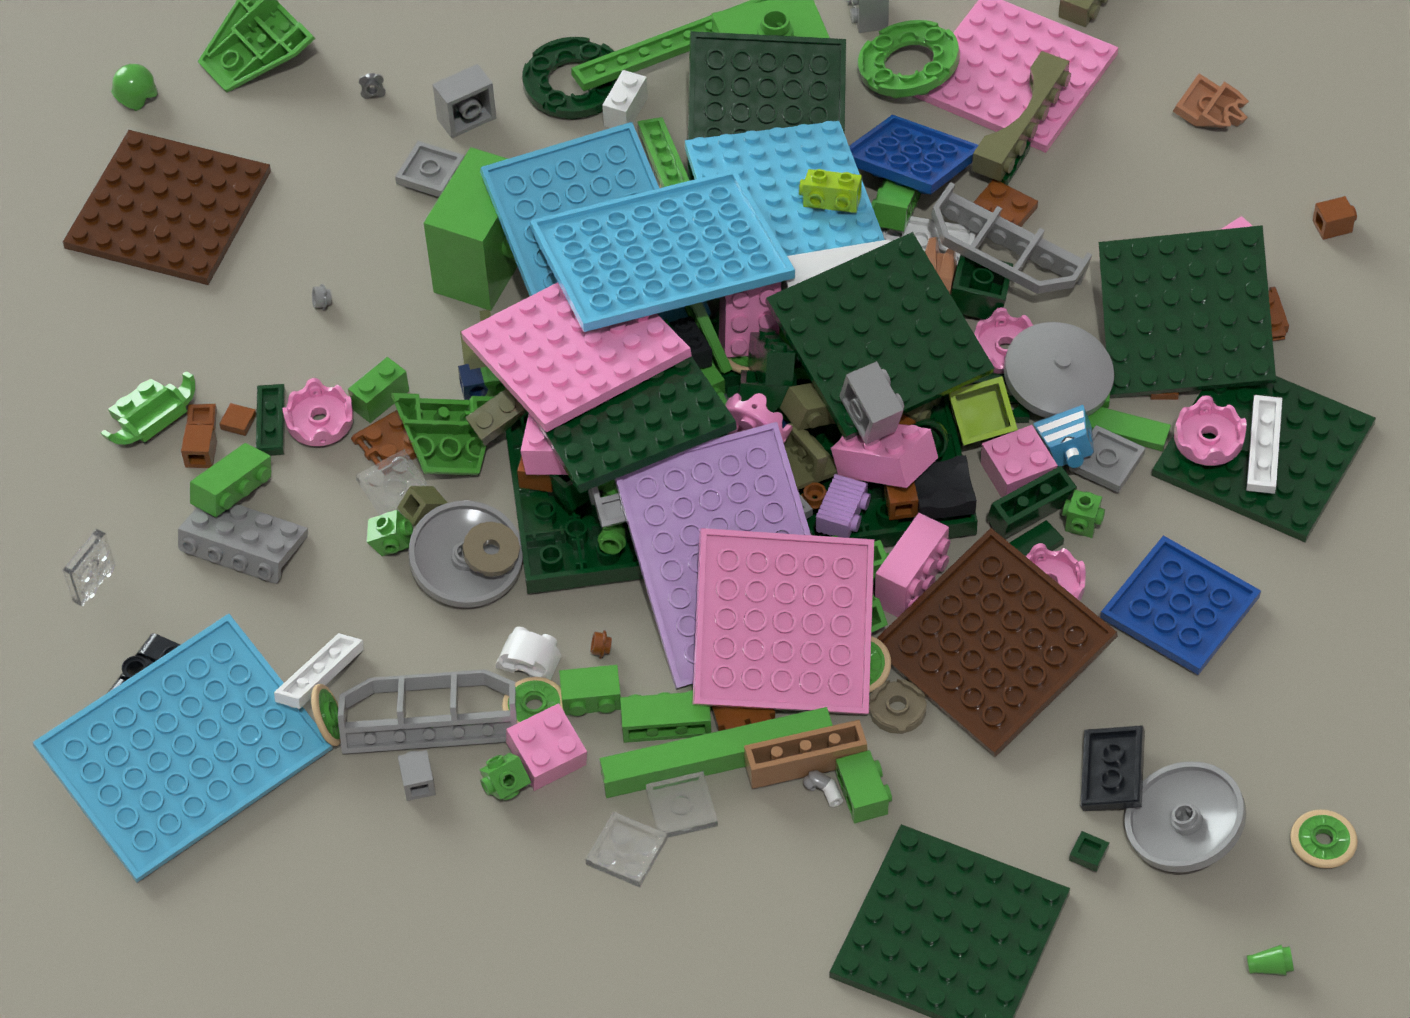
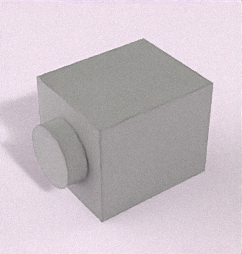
[398,750,436,801]

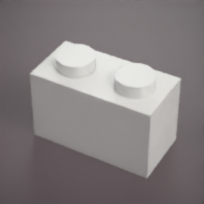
[602,70,648,128]

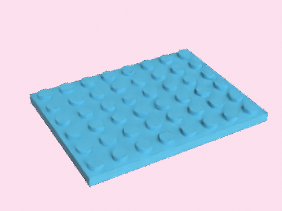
[685,121,885,256]
[480,122,711,322]
[530,170,795,332]
[33,613,333,883]

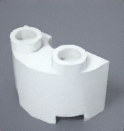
[495,627,561,680]

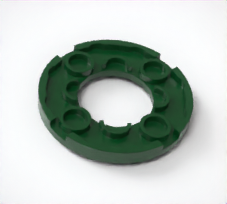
[522,37,617,120]

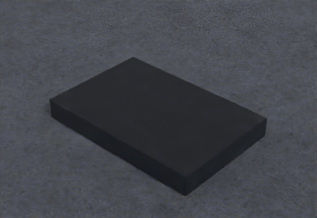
[1080,725,1145,811]

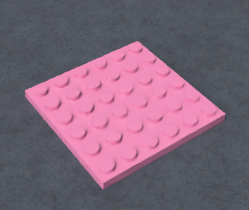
[913,0,1118,153]
[461,282,692,432]
[692,528,874,715]

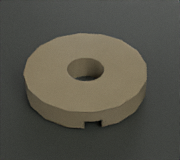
[462,522,520,577]
[869,679,927,734]

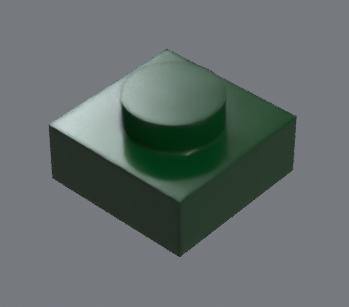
[1069,831,1110,872]

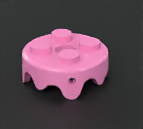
[974,307,1033,374]
[283,378,354,446]
[725,393,793,443]
[1174,395,1247,466]
[1026,543,1086,601]

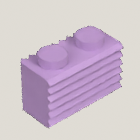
[816,474,871,538]

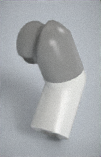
[803,770,843,807]

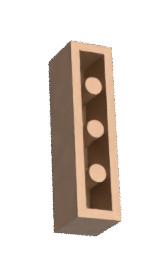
[744,720,867,789]

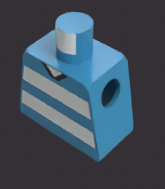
[1034,405,1094,468]

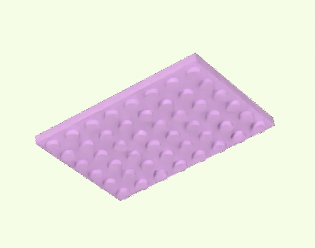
[614,422,811,689]

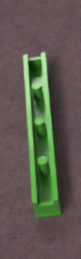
[599,707,833,798]

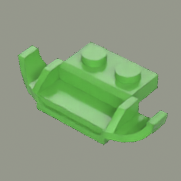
[101,371,195,445]

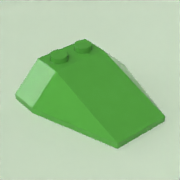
[198,0,316,92]

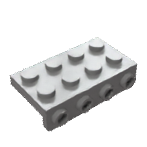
[178,504,308,583]

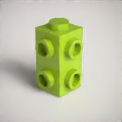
[799,169,862,213]

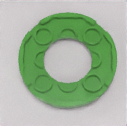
[858,20,960,99]

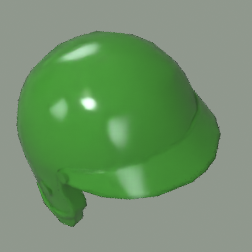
[111,63,158,111]

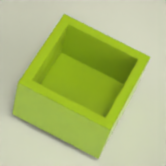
[948,376,1018,446]

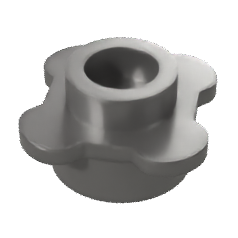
[359,73,386,99]

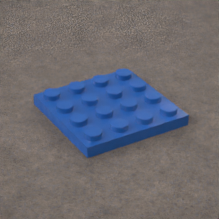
[849,114,978,195]
[1100,535,1261,675]

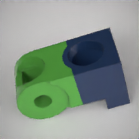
[458,364,506,400]

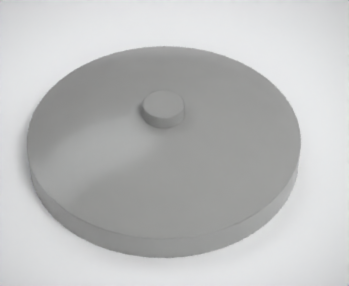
[1003,322,1114,418]
[408,501,523,608]
[1125,761,1246,872]

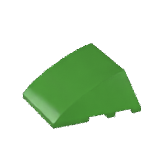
[391,393,494,475]

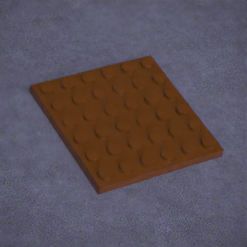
[63,130,271,285]
[877,528,1118,757]

